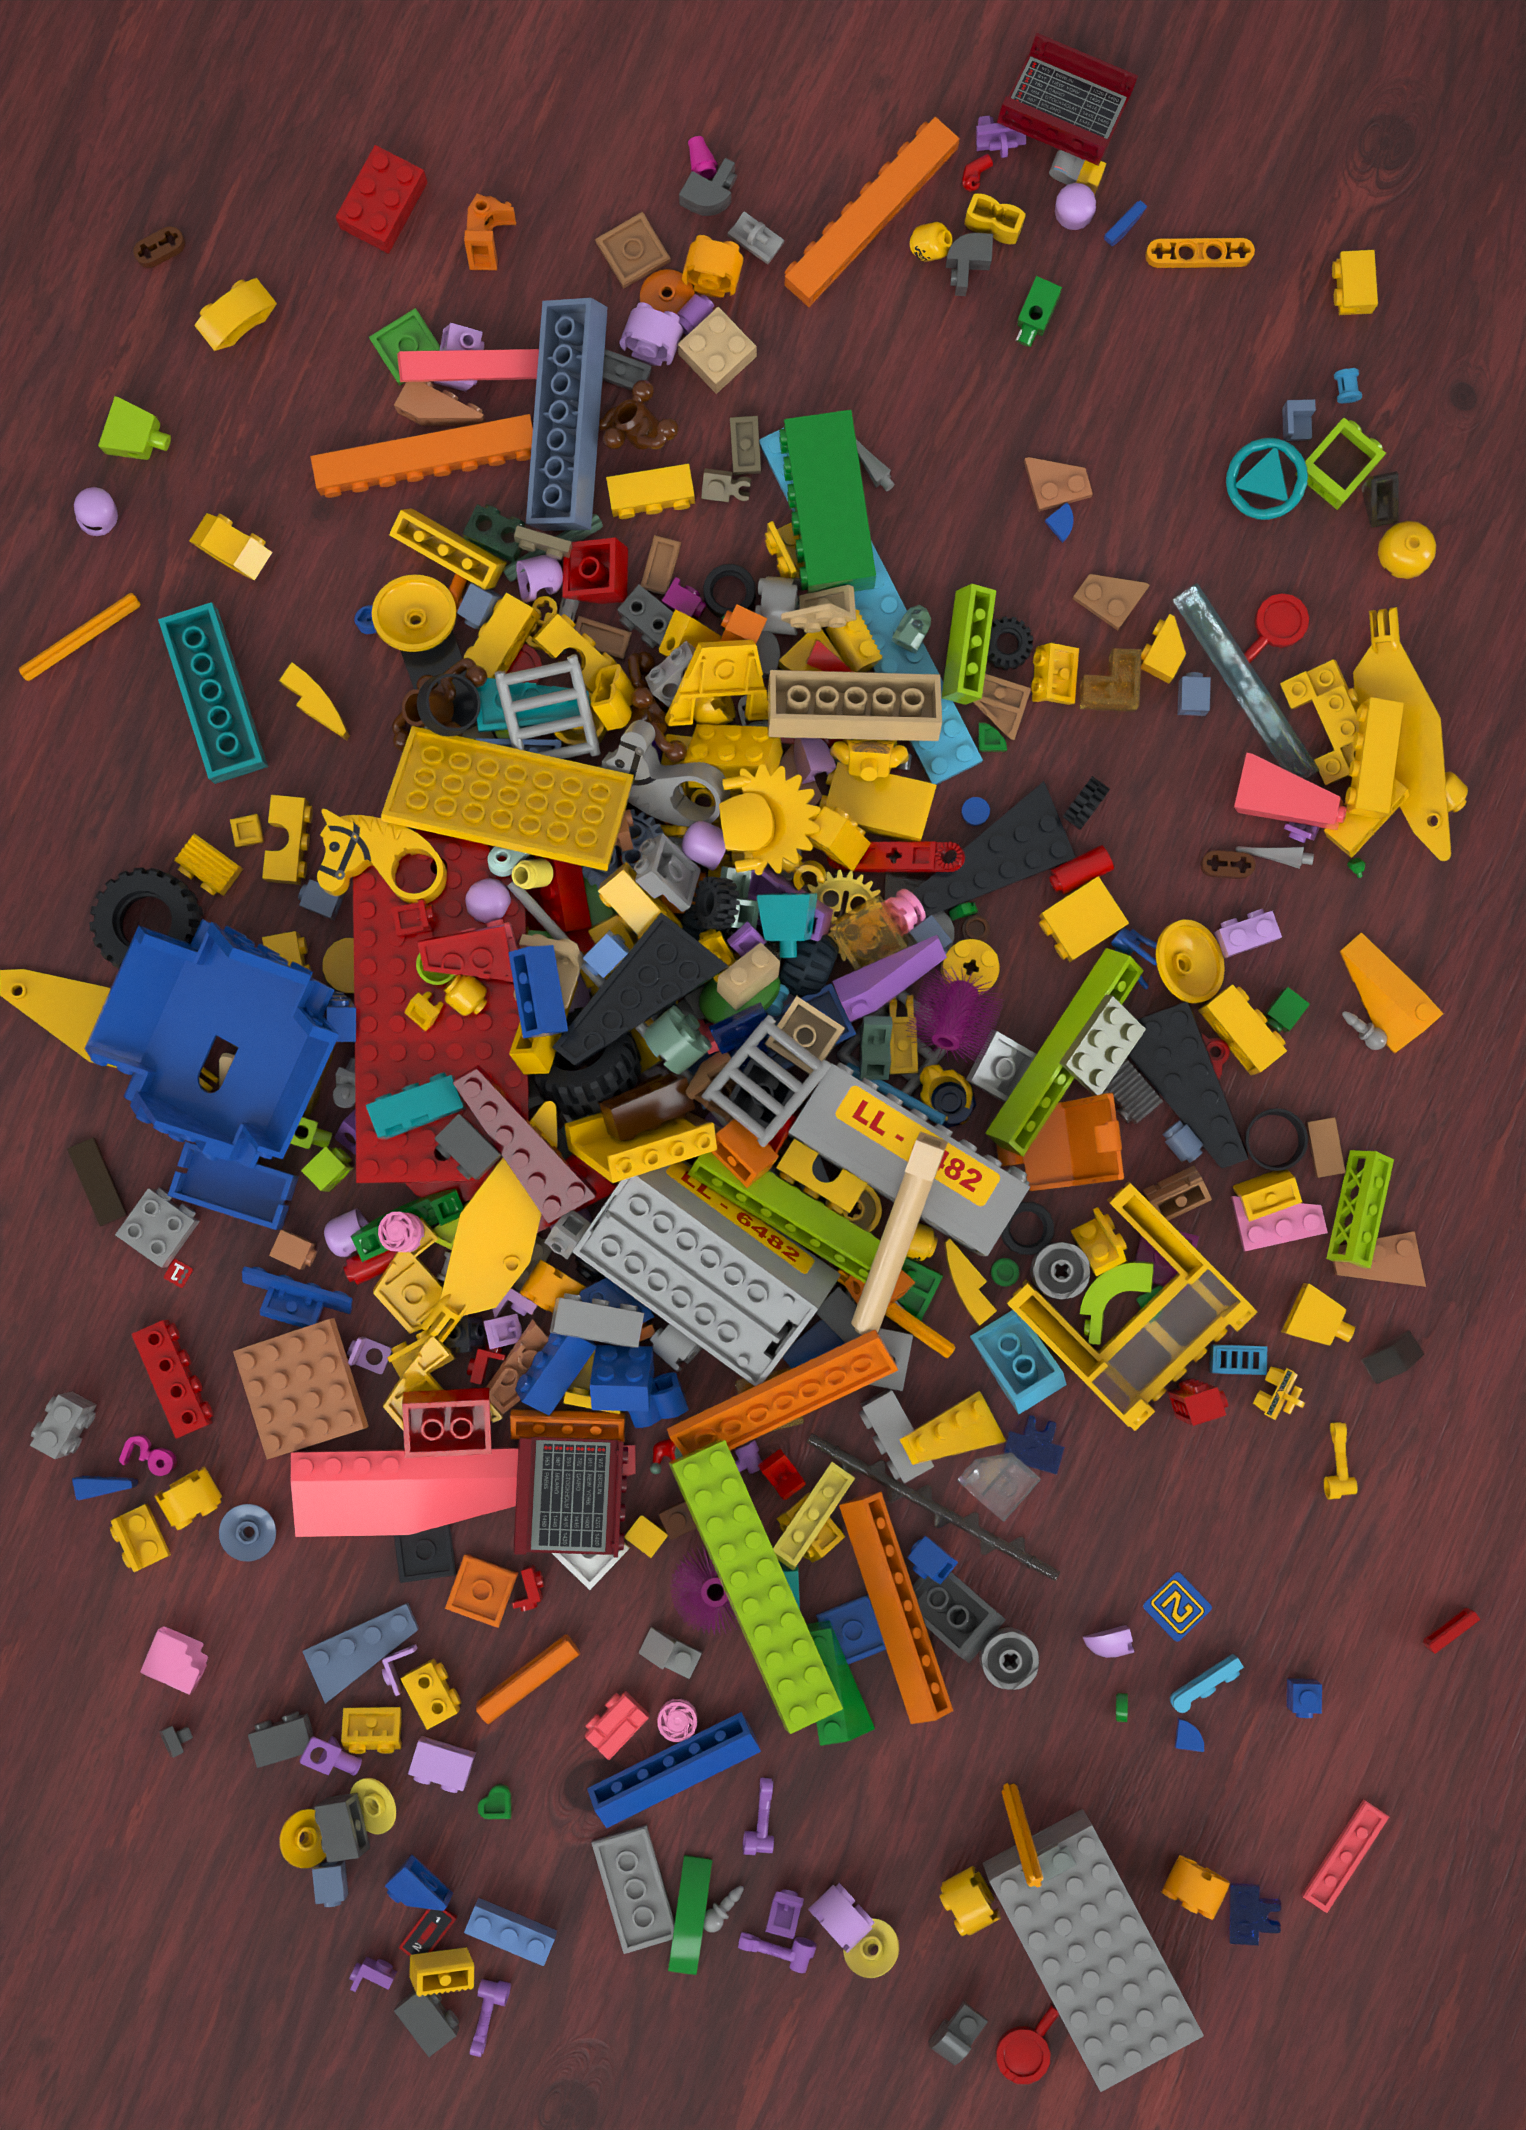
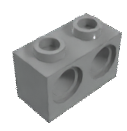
[645,641,696,707]

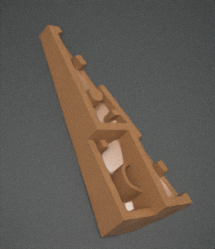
[685,1048,792,1156]

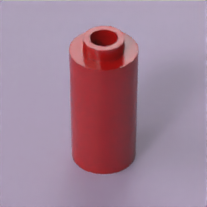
[1049,845,1114,895]
[343,1250,397,1285]

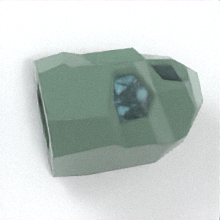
[892,605,931,654]

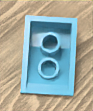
[970,1310,1067,1414]

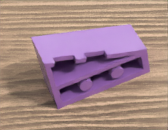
[748,866,833,941]

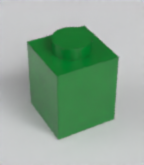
[1263,987,1310,1033]

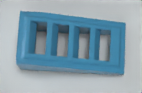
[1209,1344,1267,1375]

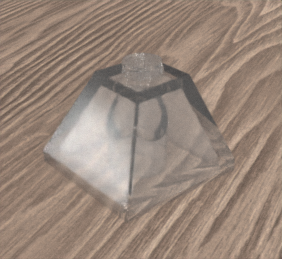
[957,1453,1041,1521]

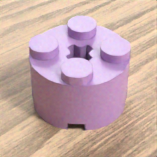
[620,302,683,366]
[808,1883,875,1953]

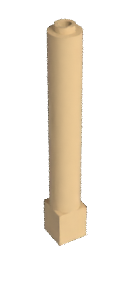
[851,1131,948,1335]

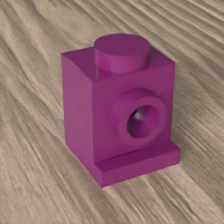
[662,577,707,619]

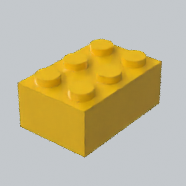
[683,724,783,790]
[1198,985,1287,1076]

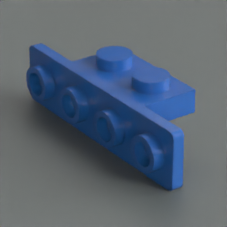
[242,1266,352,1328]

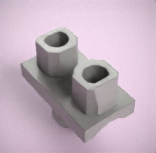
[728,212,784,265]
[333,1058,355,1108]

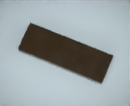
[67,1138,128,1226]

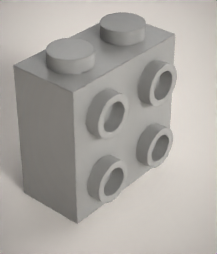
[115,1187,200,1268]
[30,1391,97,1459]

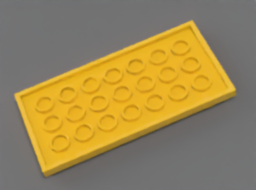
[381,726,634,871]

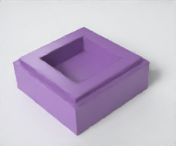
[726,921,767,957]

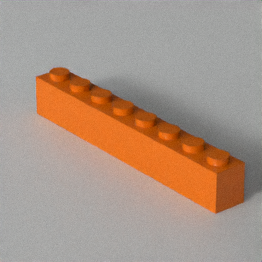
[784,117,960,307]
[310,414,533,498]
[839,1492,953,1724]

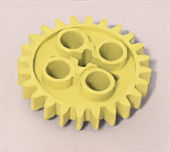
[807,870,886,961]

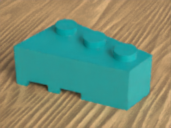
[366,1072,467,1140]

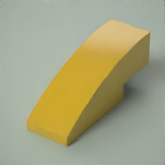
[279,662,350,740]
[944,1238,997,1326]

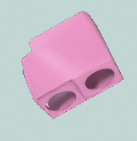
[140,1627,208,1695]

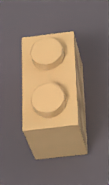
[717,942,780,1011]

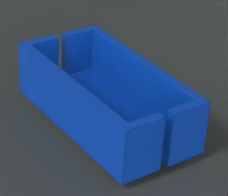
[167,1141,299,1230]

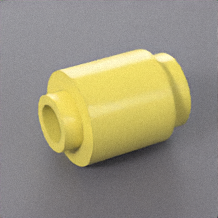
[512,858,553,889]

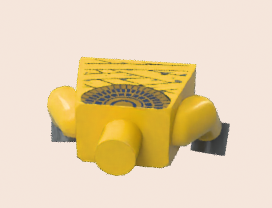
[830,739,912,781]

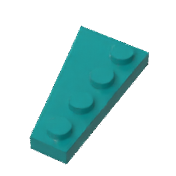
[476,678,590,733]

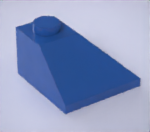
[385,1854,453,1911]

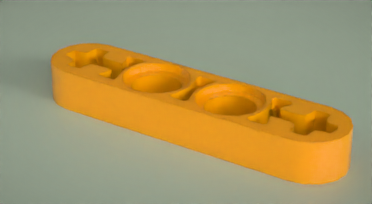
[1145,238,1255,268]

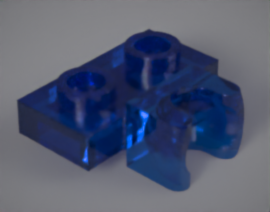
[709,1002,769,1066]
[1001,1414,1065,1475]
[1230,1883,1281,1946]

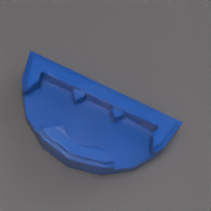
[1104,200,1147,246]

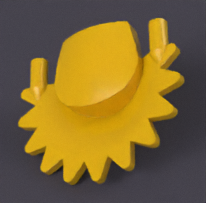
[719,764,821,876]

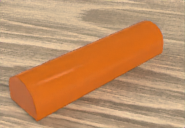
[510,1409,626,1442]
[476,1634,580,1724]

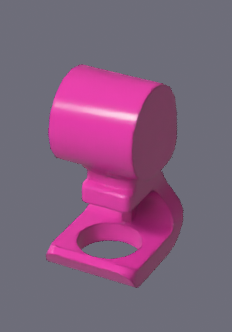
[119,1434,177,1476]

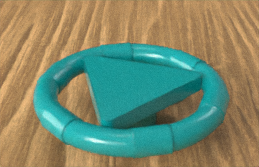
[1226,438,1308,520]

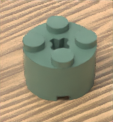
[644,1005,712,1074]

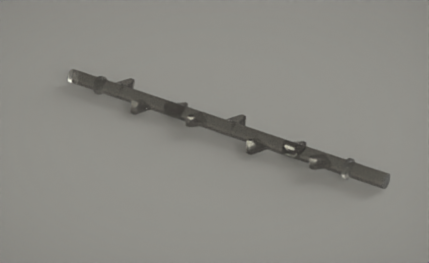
[806,1433,1060,1581]

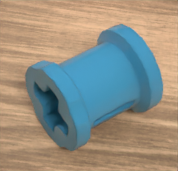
[1334,368,1362,404]

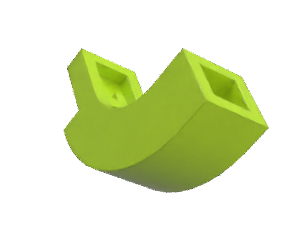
[1080,1261,1154,1345]

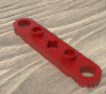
[827,842,965,872]

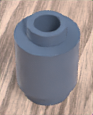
[1162,1120,1203,1163]

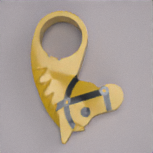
[317,809,447,904]

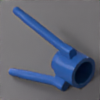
[1111,927,1157,989]

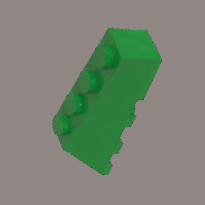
[806,1621,875,1746]

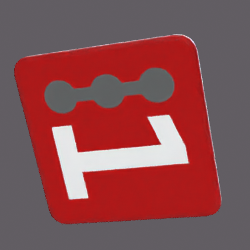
[164,1259,193,1288]

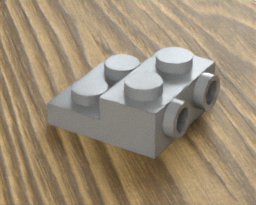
[634,833,701,912]
[966,1030,1037,1103]

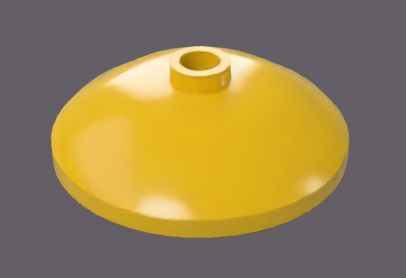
[372,575,456,652]
[1156,920,1225,1003]

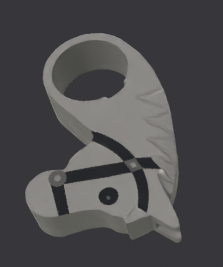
[598,720,730,827]

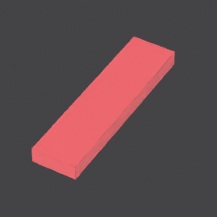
[1301,1799,1389,1913]

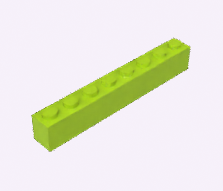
[986,948,1144,1157]
[688,1152,907,1283]

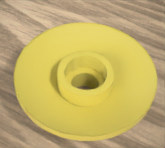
[350,1778,396,1834]
[843,1918,899,1978]

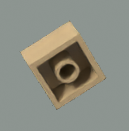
[678,307,757,394]
[765,996,845,1075]

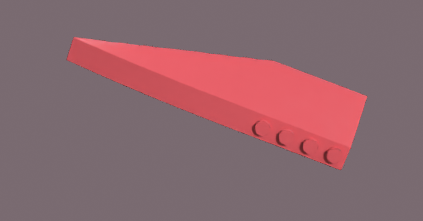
[291,1445,636,1537]

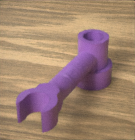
[734,1439,762,1474]
[743,1778,774,1855]
[738,1932,817,1973]
[470,1979,511,2057]

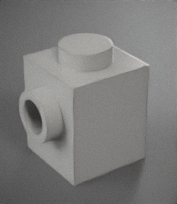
[544,1210,591,1259]

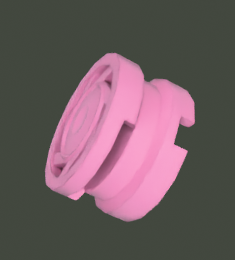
[882,889,926,934]
[378,1212,424,1252]
[657,1698,698,1742]

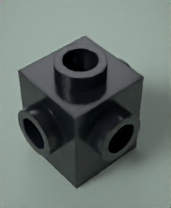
[439,1314,485,1353]

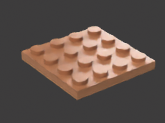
[233,1318,369,1460]

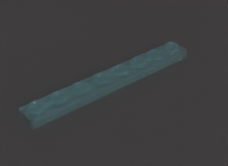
[1173,583,1319,780]

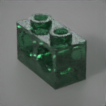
[462,504,528,563]

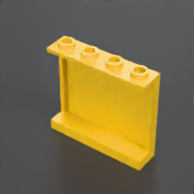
[564,1112,717,1183]

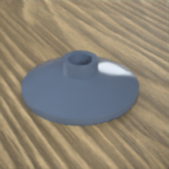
[219,1504,276,1561]

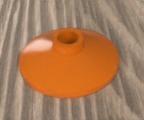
[640,269,695,314]

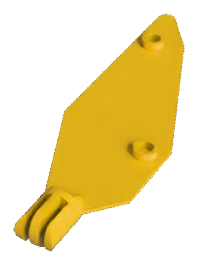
[1353,607,1451,861]
[0,969,219,1093]
[420,1101,557,1343]

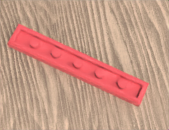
[397,349,539,382]

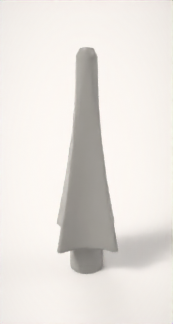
[856,439,895,491]
[1235,846,1314,869]

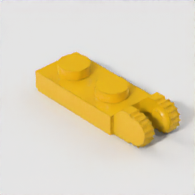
[889,995,918,1075]

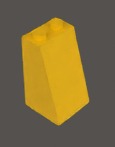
[819,762,937,842]

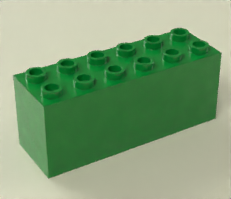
[779,410,876,594]

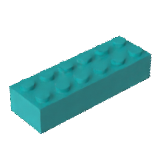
[158,602,268,784]

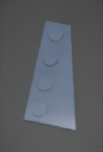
[302,1603,419,1704]

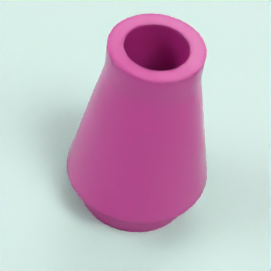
[688,136,718,180]

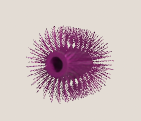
[906,966,1005,1064]
[670,1545,738,1635]

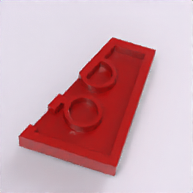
[418,924,513,982]

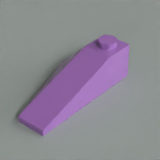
[832,935,947,1022]

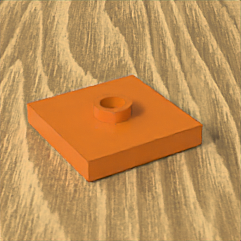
[445,1553,518,1628]

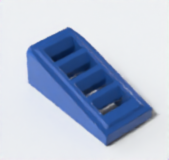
[72,1476,138,1501]

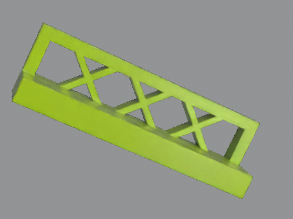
[1326,1150,1394,1268]

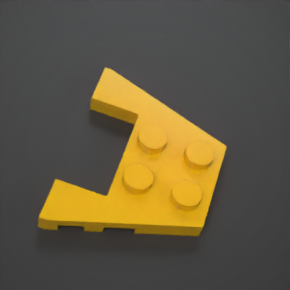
[665,640,768,726]
[373,1217,443,1334]
[383,1335,503,1430]

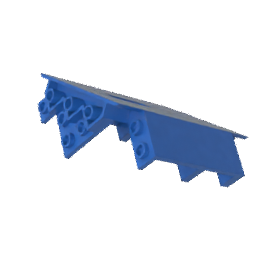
[84,919,339,1169]

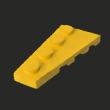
[899,1391,1006,1465]

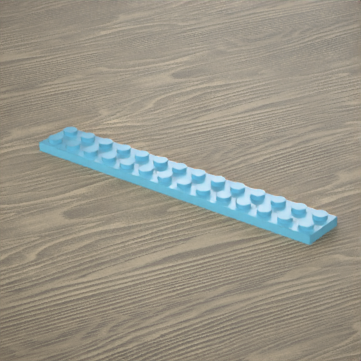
[759,428,983,785]

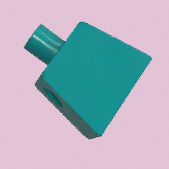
[757,893,817,958]

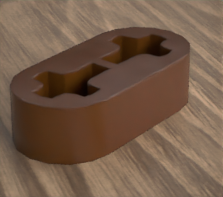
[133,226,185,268]
[1200,850,1256,879]

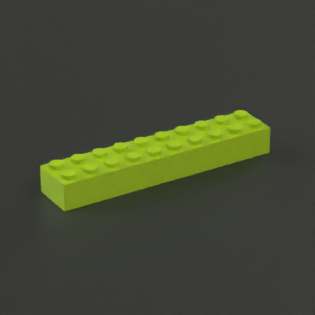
[669,1439,843,1734]

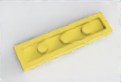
[773,1462,855,1570]

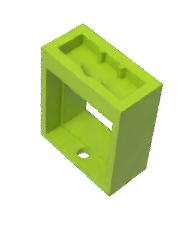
[1295,418,1386,510]

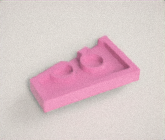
[1231,1196,1328,1251]

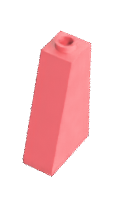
[1234,753,1347,830]

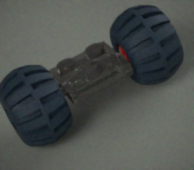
[681,904,839,998]

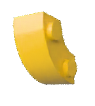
[194,278,277,351]
[189,513,272,581]

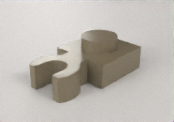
[701,468,751,502]

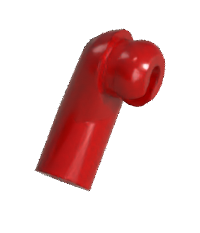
[962,154,993,191]

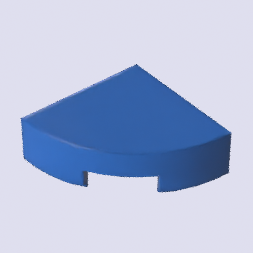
[1045,503,1073,543]
[1174,1718,1204,1752]

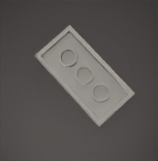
[591,1824,675,1954]

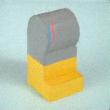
[1049,150,1106,196]

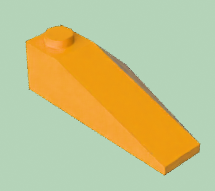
[1340,932,1443,1053]

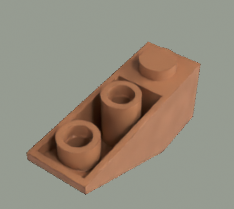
[394,381,486,426]

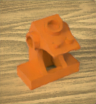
[464,194,516,271]

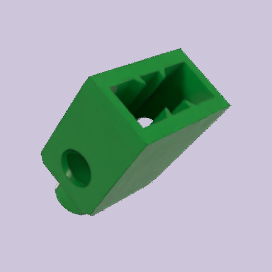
[1016,276,1062,347]

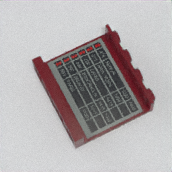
[996,33,1138,166]
[513,1436,628,1558]

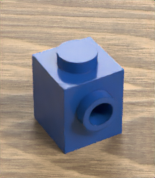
[908,1536,958,1584]
[1287,1678,1322,1718]

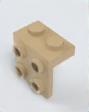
[781,585,856,633]
[513,934,584,1009]

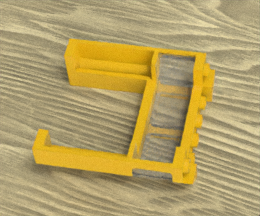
[1006,1182,1257,1431]

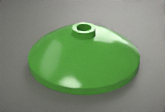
[699,975,781,1025]

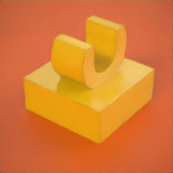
[404,991,443,1031]

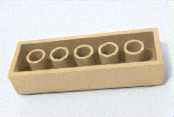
[768,670,942,741]

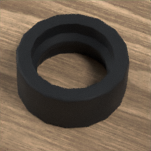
[703,564,756,618]
[1001,1202,1054,1255]

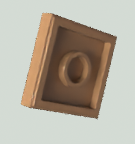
[595,212,671,289]

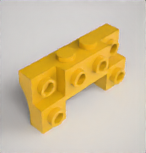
[1280,659,1360,785]

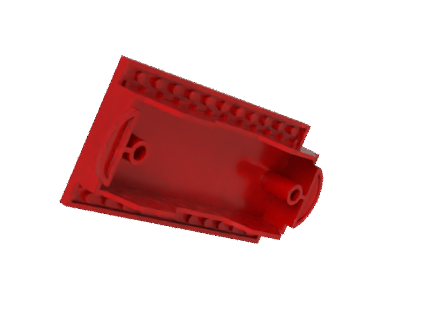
[353,829,529,1203]

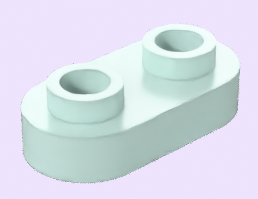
[488,846,530,877]

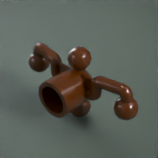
[599,380,679,450]
[625,652,687,763]
[392,658,487,752]

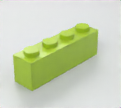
[941,584,996,705]

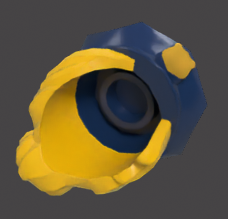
[919,1065,977,1128]

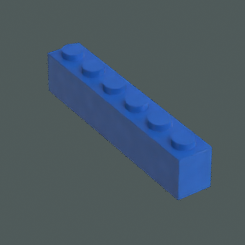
[587,1712,761,1828]

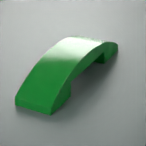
[351,1189,464,1262]
[668,1855,712,1975]

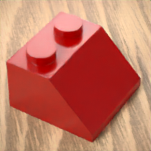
[563,538,628,604]

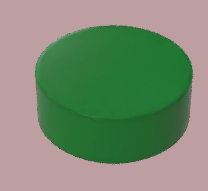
[990,1258,1019,1287]
[1116,1693,1128,1722]

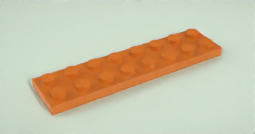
[667,1330,898,1456]

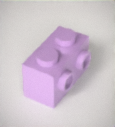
[434,323,484,392]
[1214,909,1282,959]
[408,1736,476,1793]

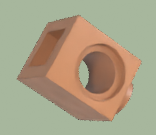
[269,1230,317,1270]

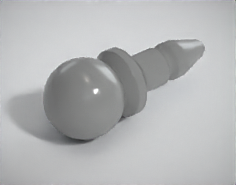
[1342,1011,1387,1050]
[703,1886,744,1932]

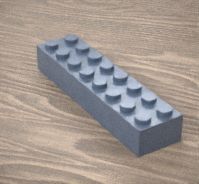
[526,298,608,531]

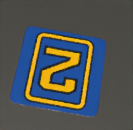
[1143,1572,1212,1642]

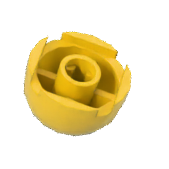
[1378,521,1436,579]
[693,696,736,725]

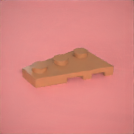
[1332,1231,1426,1287]
[486,1319,549,1415]

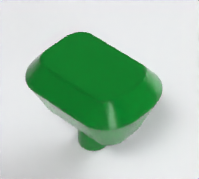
[1347,857,1366,878]

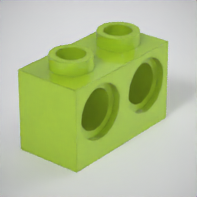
[301,1147,354,1192]

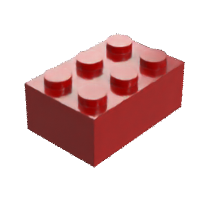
[336,145,428,254]
[402,1388,492,1458]

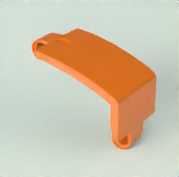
[996,1093,1124,1191]

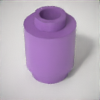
[677,294,714,336]

